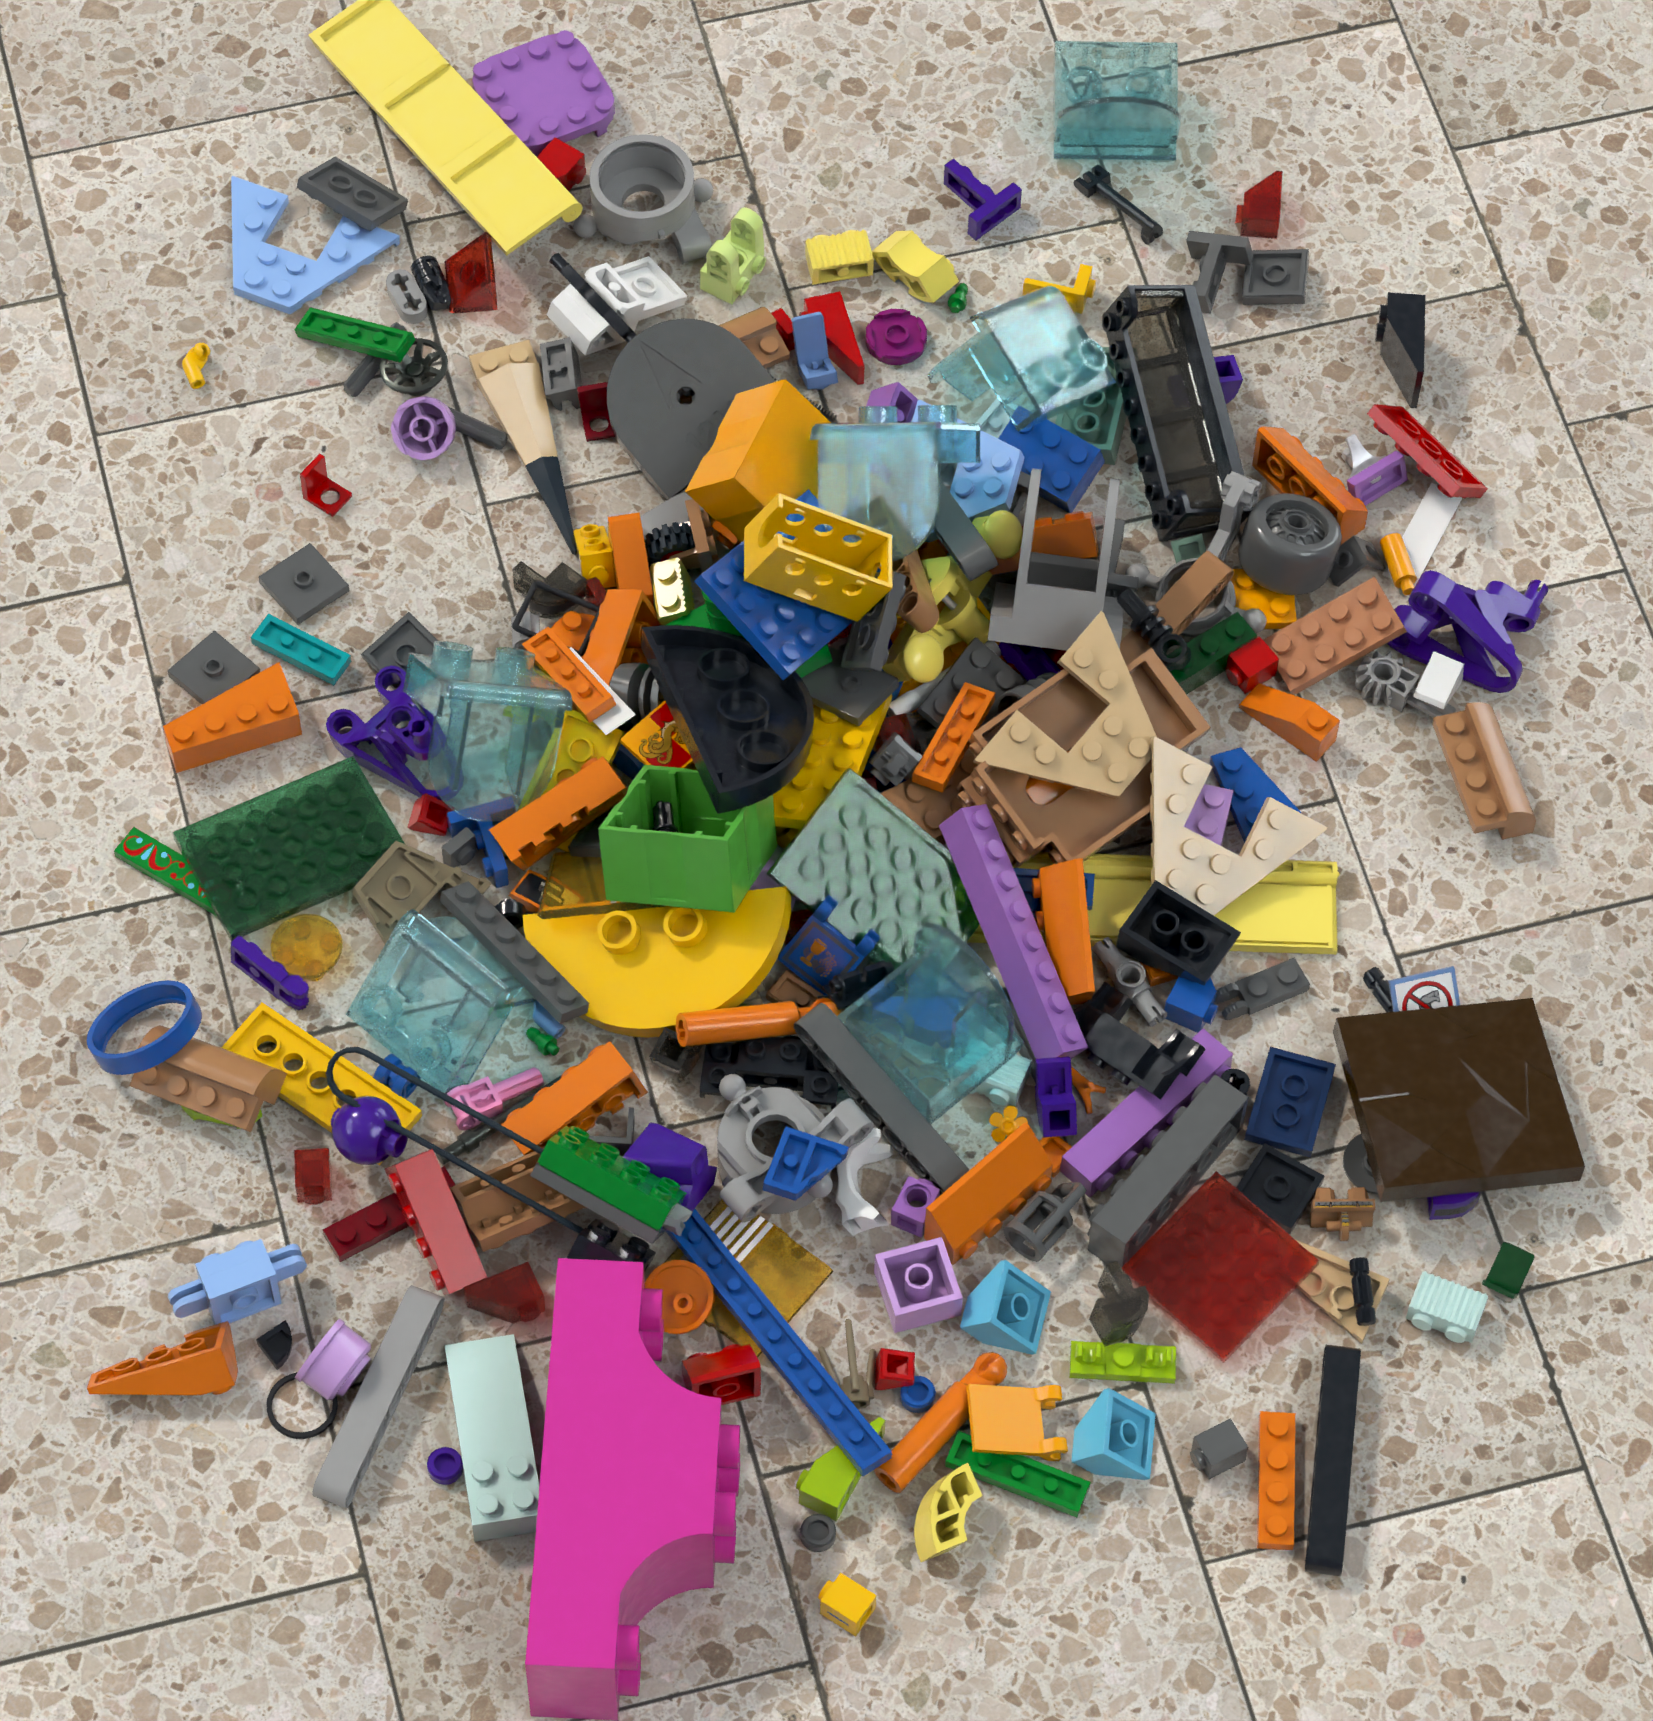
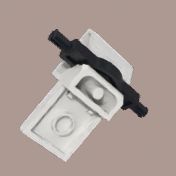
[547,253,687,356]

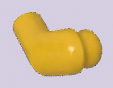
[182,342,210,389]

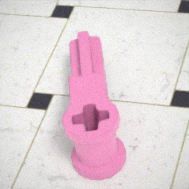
[443,1067,544,1130]

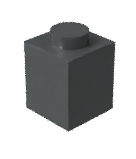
[1190,1418,1249,1479]

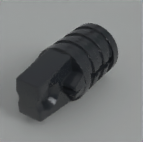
[411,255,451,311]

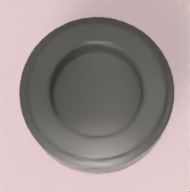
[800,1514,836,1552]

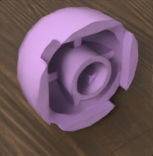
[391,396,456,460]

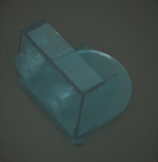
[1053,41,1181,161]
[927,286,1116,432]
[810,405,980,561]
[403,641,572,822]
[346,909,537,1094]
[837,923,1024,1124]

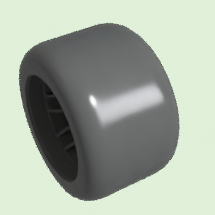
[1238,493,1342,595]

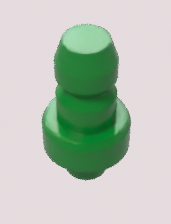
[948,283,968,313]
[526,1027,560,1056]

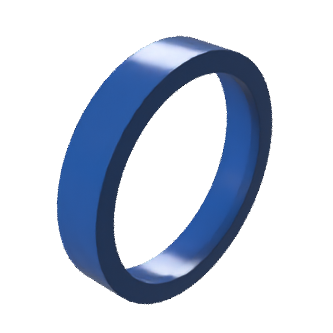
[87,980,202,1075]

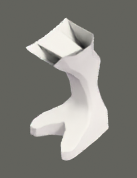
[835,1128,893,1236]

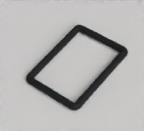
[512,581,600,657]

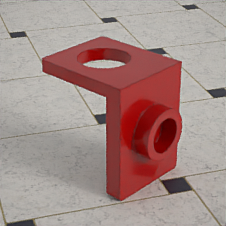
[300,453,352,517]

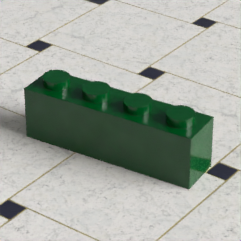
[1167,612,1257,695]

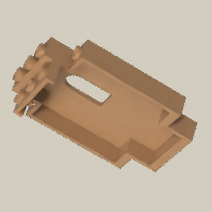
[956,648,1211,868]

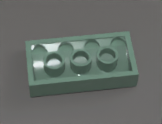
[1055,345,1139,465]

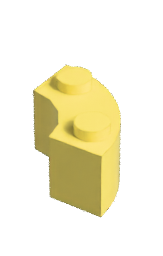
[872,230,959,303]
[914,1463,982,1562]

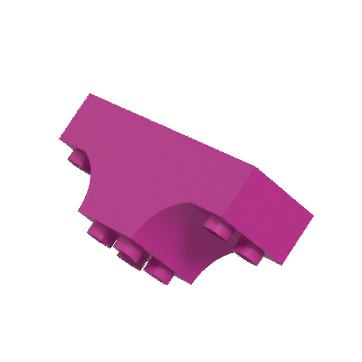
[525,1258,740,1721]

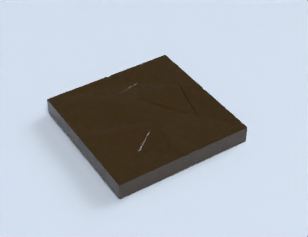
[1333,998,1585,1202]

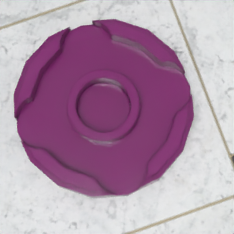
[865,309,927,365]

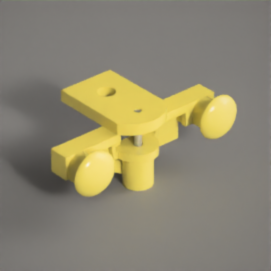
[882,510,1023,683]

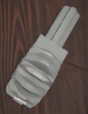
[1355,651,1456,718]

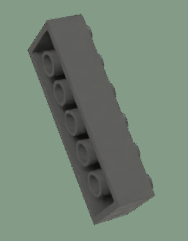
[1087,1074,1249,1274]

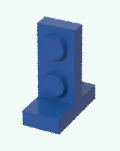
[447,796,515,888]

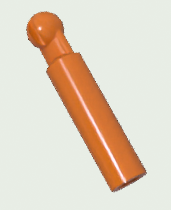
[676,998,841,1047]
[874,1352,1008,1493]

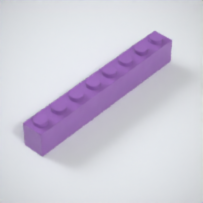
[939,804,1088,1059]

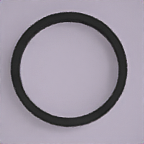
[267,1372,338,1439]

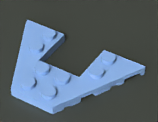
[231,176,400,314]
[900,400,1024,548]

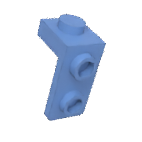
[791,312,838,390]

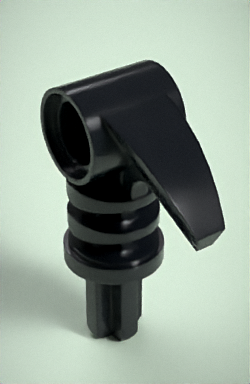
[1117,588,1191,672]

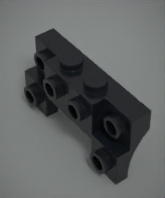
[1073,982,1206,1100]
[700,1035,839,1109]

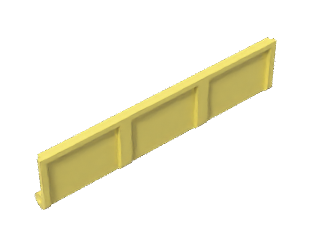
[308,0,583,256]
[934,849,1340,955]

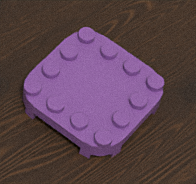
[472,30,615,157]

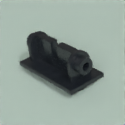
[823,960,898,1010]

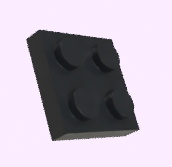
[1230,1143,1325,1234]

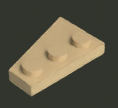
[1279,1238,1390,1344]

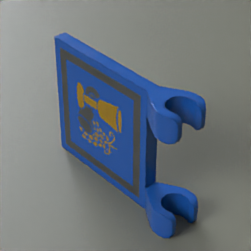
[777,895,881,995]

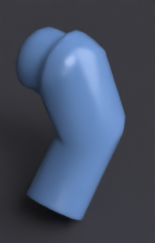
[533,999,566,1039]

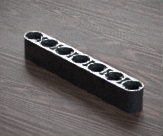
[1305,1344,1361,1576]

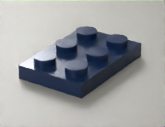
[1244,1047,1336,1158]

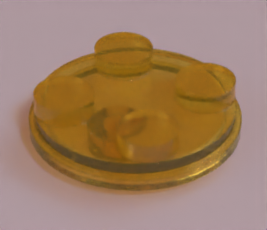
[271,914,343,981]

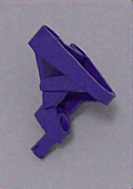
[1387,570,1549,693]
[326,666,463,801]

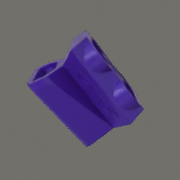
[623,1123,717,1211]

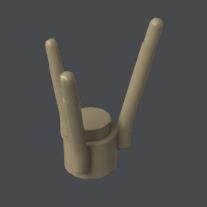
[818,1319,876,1409]

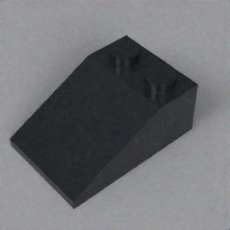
[1375,292,1426,408]
[1116,880,1241,986]

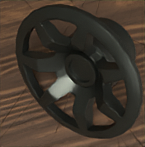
[380,338,448,396]

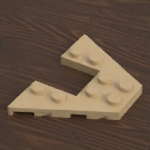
[973,611,1157,799]
[1150,736,1328,915]

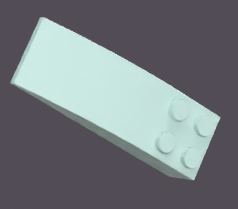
[444,1334,539,1542]

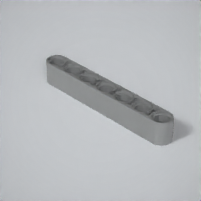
[312,1285,445,1508]

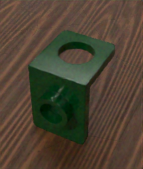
[1482,1242,1535,1299]

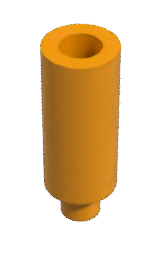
[1380,533,1417,595]

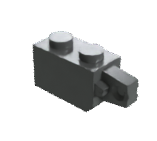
[868,732,923,786]

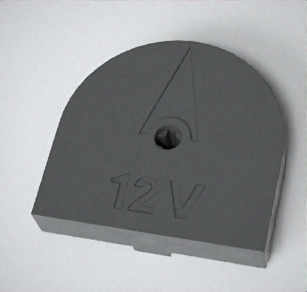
[607,318,776,500]

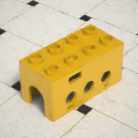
[744,493,893,622]

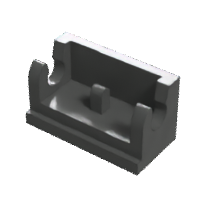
[540,337,582,411]

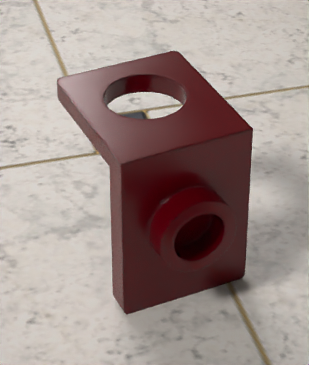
[577,382,615,442]

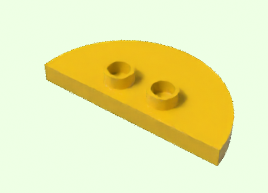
[523,886,792,1038]

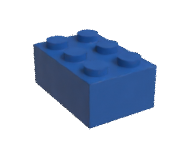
[998,404,1105,513]

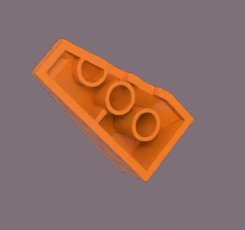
[87,1321,239,1395]

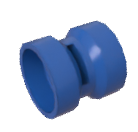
[373,1054,421,1099]

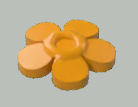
[989,1105,1028,1142]

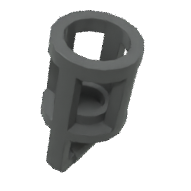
[1003,1182,1087,1262]

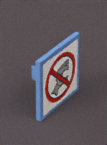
[1388,966,1460,1012]

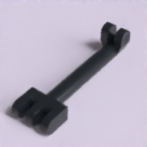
[1073,165,1163,245]

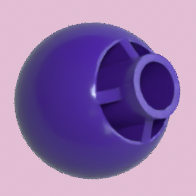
[331,1096,408,1165]

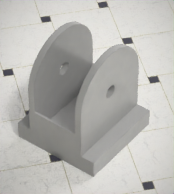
[988,468,1124,651]

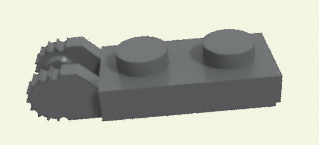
[1215,957,1310,1020]

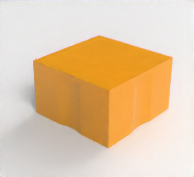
[685,379,871,543]

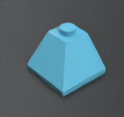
[960,1260,1051,1354]
[1071,1388,1156,1480]

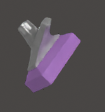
[1341,434,1408,506]

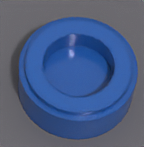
[900,1376,936,1413]

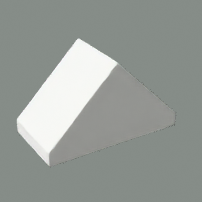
[1413,652,1464,709]

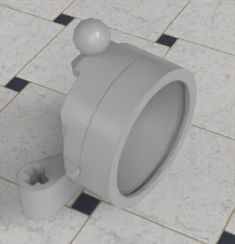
[573,135,714,264]
[717,1074,874,1223]

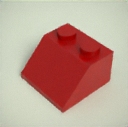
[682,1344,761,1405]

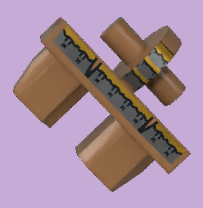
[1310,1187,1376,1241]

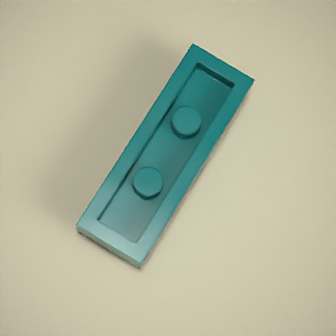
[251,613,352,686]

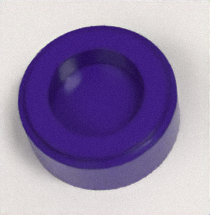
[427,1447,463,1485]

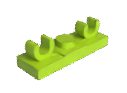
[1069,1341,1176,1384]

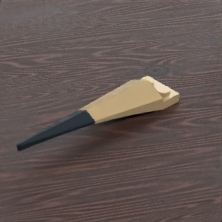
[469,340,577,556]

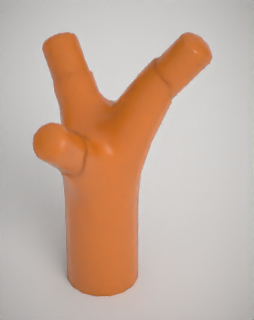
[1071,1066,1106,1114]

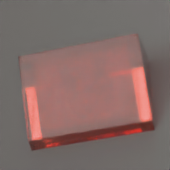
[444,231,498,314]

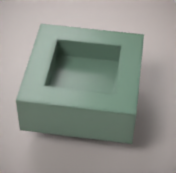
[1171,533,1206,563]

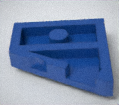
[762,1126,849,1201]

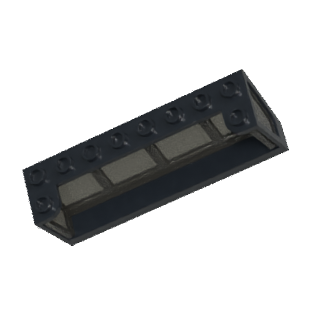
[1102,285,1253,541]

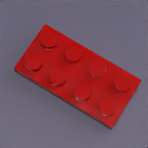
[1367,404,1488,499]

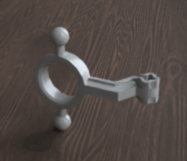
[1125,471,1267,638]

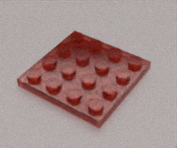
[1121,1171,1319,1363]

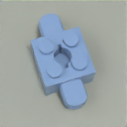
[168,1239,307,1325]

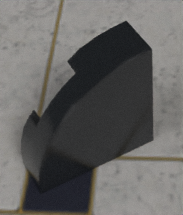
[256,1320,292,1370]

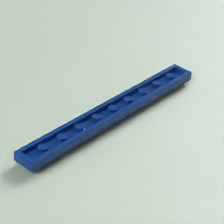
[666,1209,892,1476]

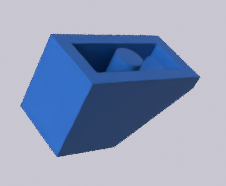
[1164,977,1219,1033]

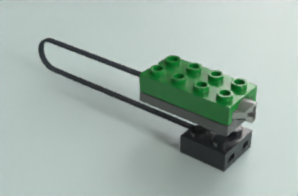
[326,1047,693,1275]

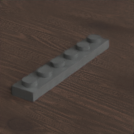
[440,881,589,1024]

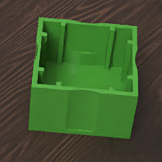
[598,765,777,912]

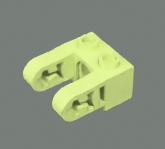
[700,207,766,305]

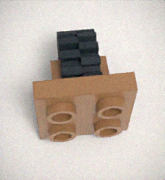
[644,499,719,573]

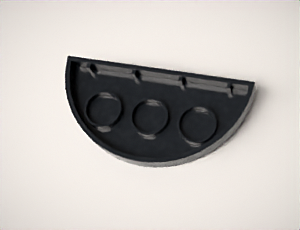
[641,625,814,814]

